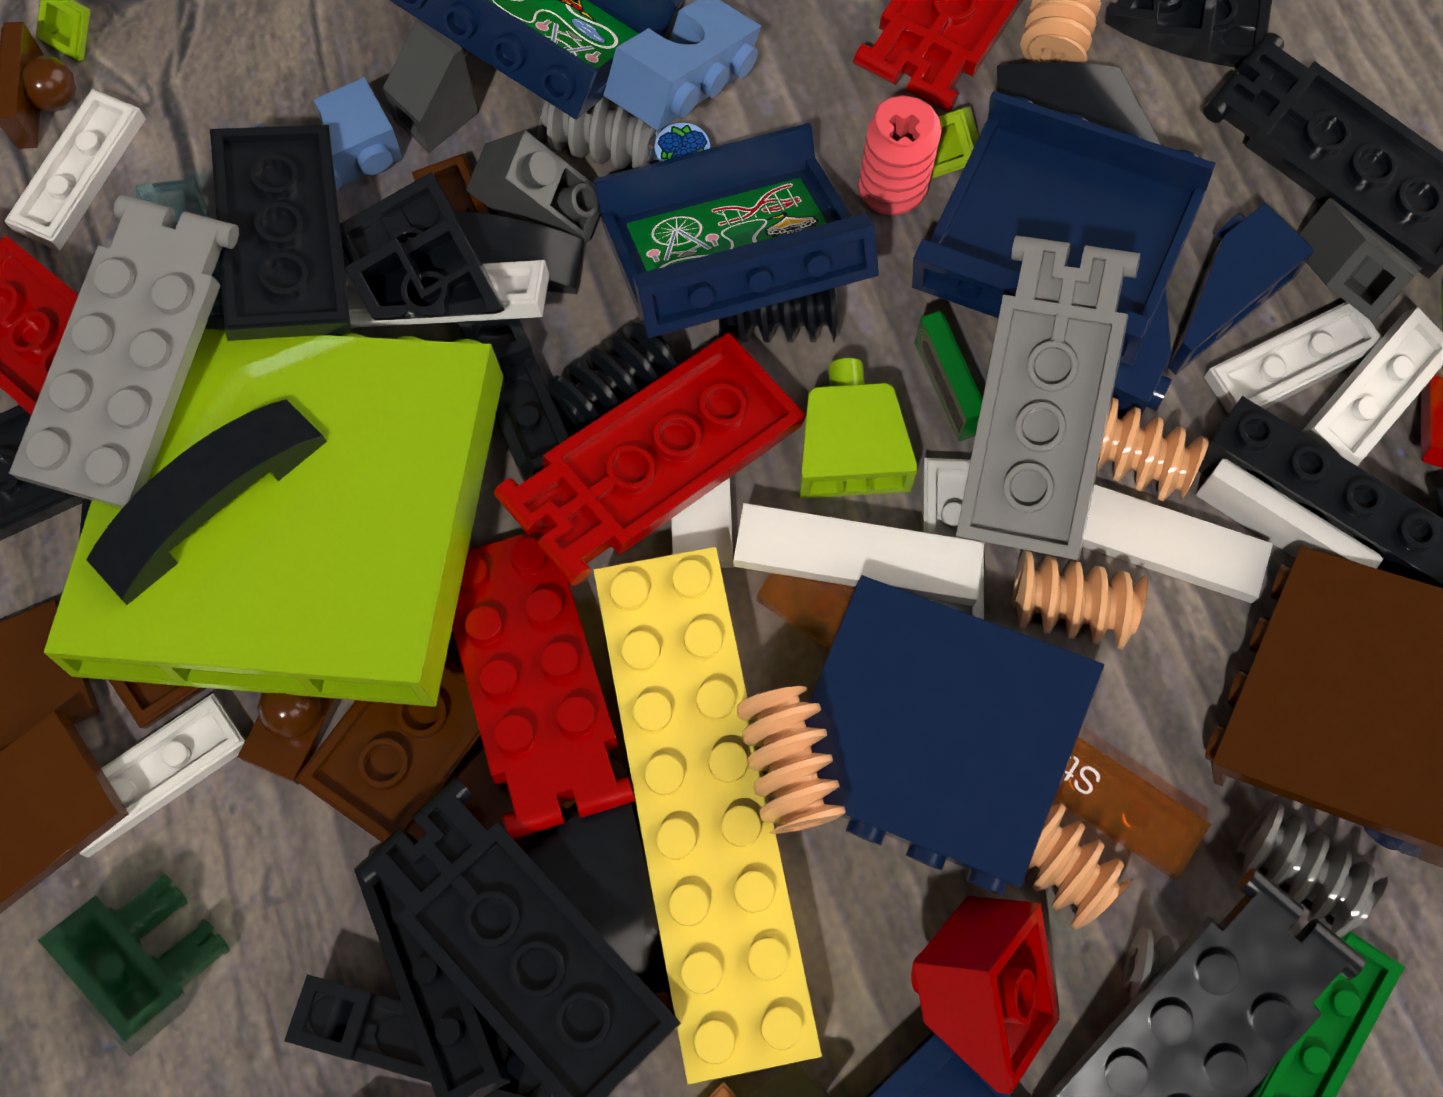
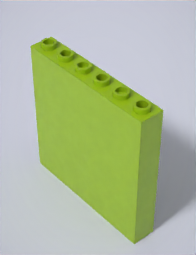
[44,329,504,707]

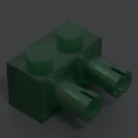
[38,872,230,1057]

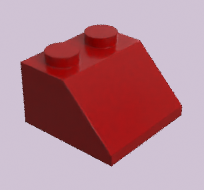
[911,896,1060,1095]

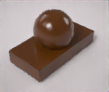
[0,22,76,149]
[237,693,341,785]

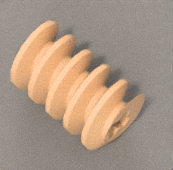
[1020,0,1102,63]
[1097,397,1209,501]
[1010,550,1148,650]
[737,686,846,834]
[1028,802,1133,930]

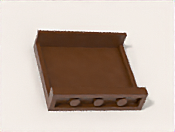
[1205,546,1443,868]

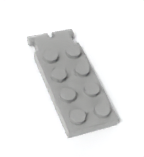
[9,194,239,509]
[956,235,1141,560]

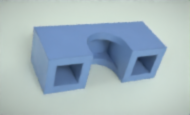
[603,0,761,131]
[209,77,403,192]

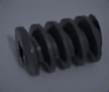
[719,288,837,342]
[548,321,679,432]

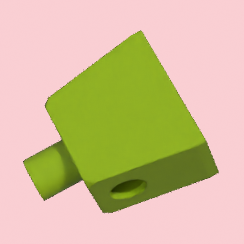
[799,358,917,499]

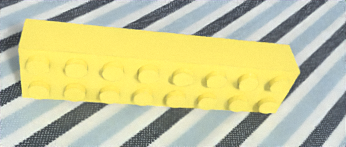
[593,547,822,1085]

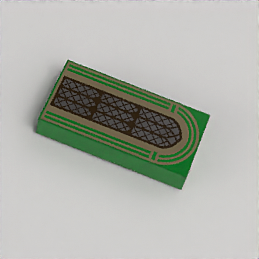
[914,311,982,442]

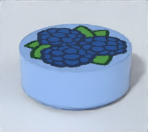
[655,123,710,162]

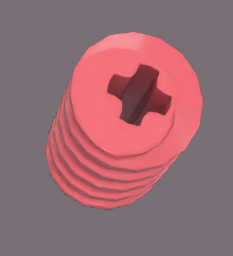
[858,96,941,216]

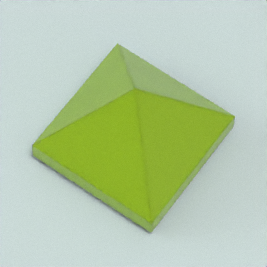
[36,0,90,62]

